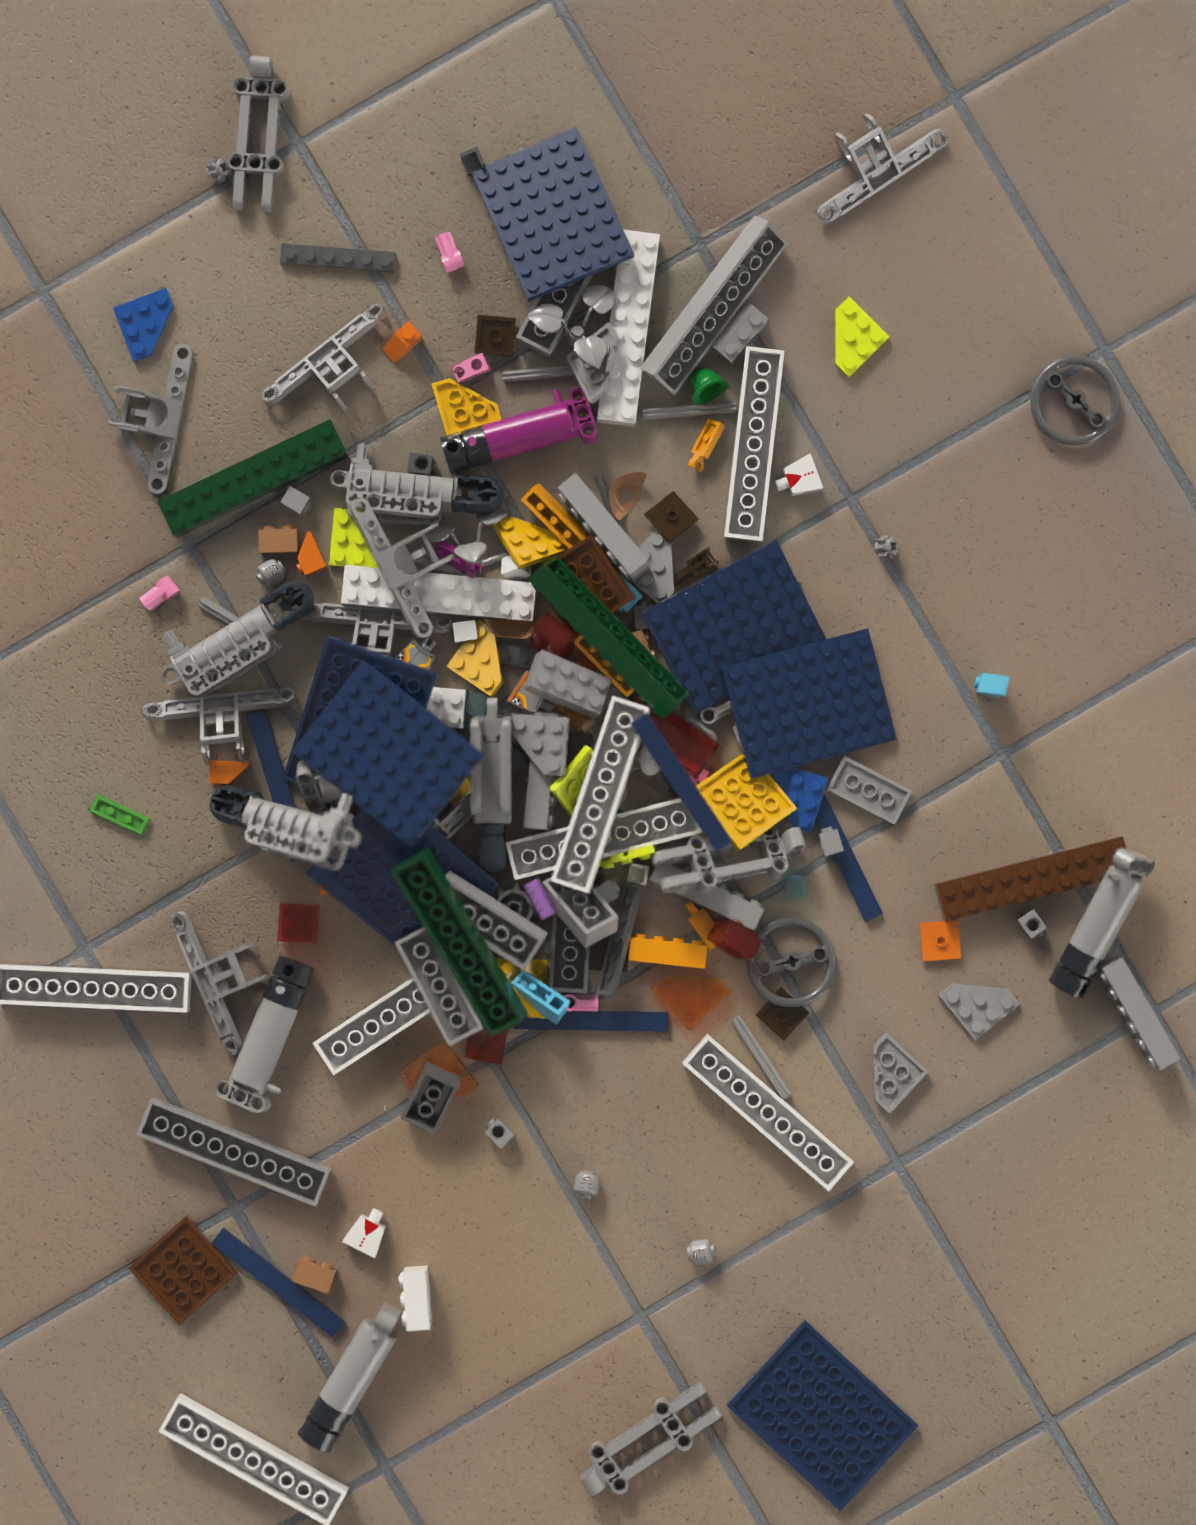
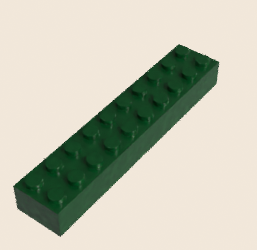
[157,419,349,538]
[528,555,690,719]
[391,848,528,1037]

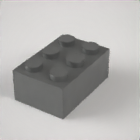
[400,1061,462,1134]

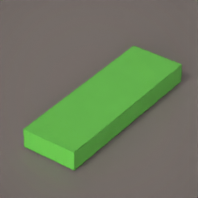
[89,794,150,836]

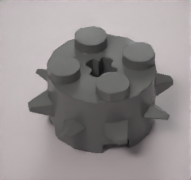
[497,882,538,920]

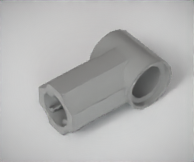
[699,697,732,725]

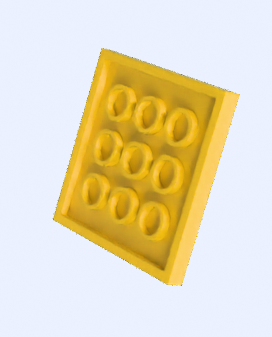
[697,754,797,852]

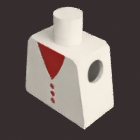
[775,454,823,496]
[342,1208,386,1258]

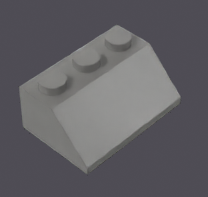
[710,302,769,366]

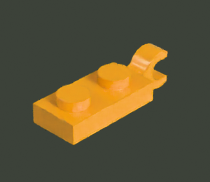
[688,418,725,472]
[685,900,726,950]

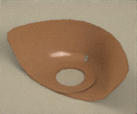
[609,472,647,520]
[485,618,539,639]

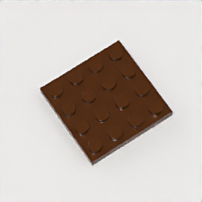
[531,533,635,638]
[129,1216,238,1325]

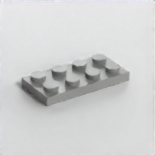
[826,756,912,825]

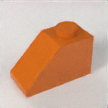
[382,321,423,364]
[296,531,328,577]
[209,760,251,788]

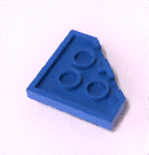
[113,288,174,362]
[770,767,828,833]

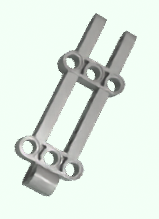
[227,56,290,212]
[651,826,806,894]
[580,1381,723,1496]

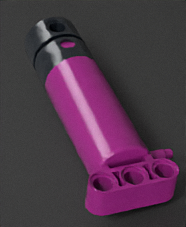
[440,387,598,474]

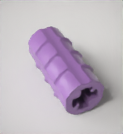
[524,878,556,920]

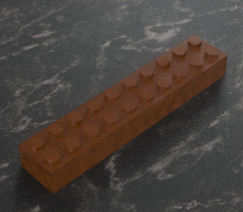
[934,836,1126,921]

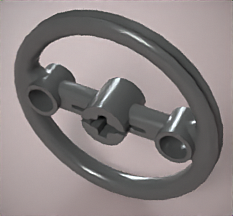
[1030,356,1120,446]
[746,917,836,1007]

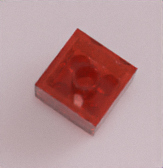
[530,611,575,660]
[277,902,320,944]
[706,918,763,960]

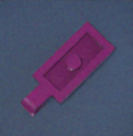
[435,540,482,578]

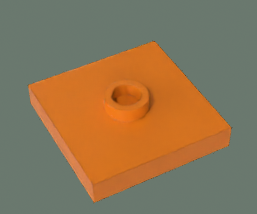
[919,920,961,961]

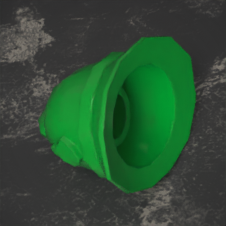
[691,367,729,404]

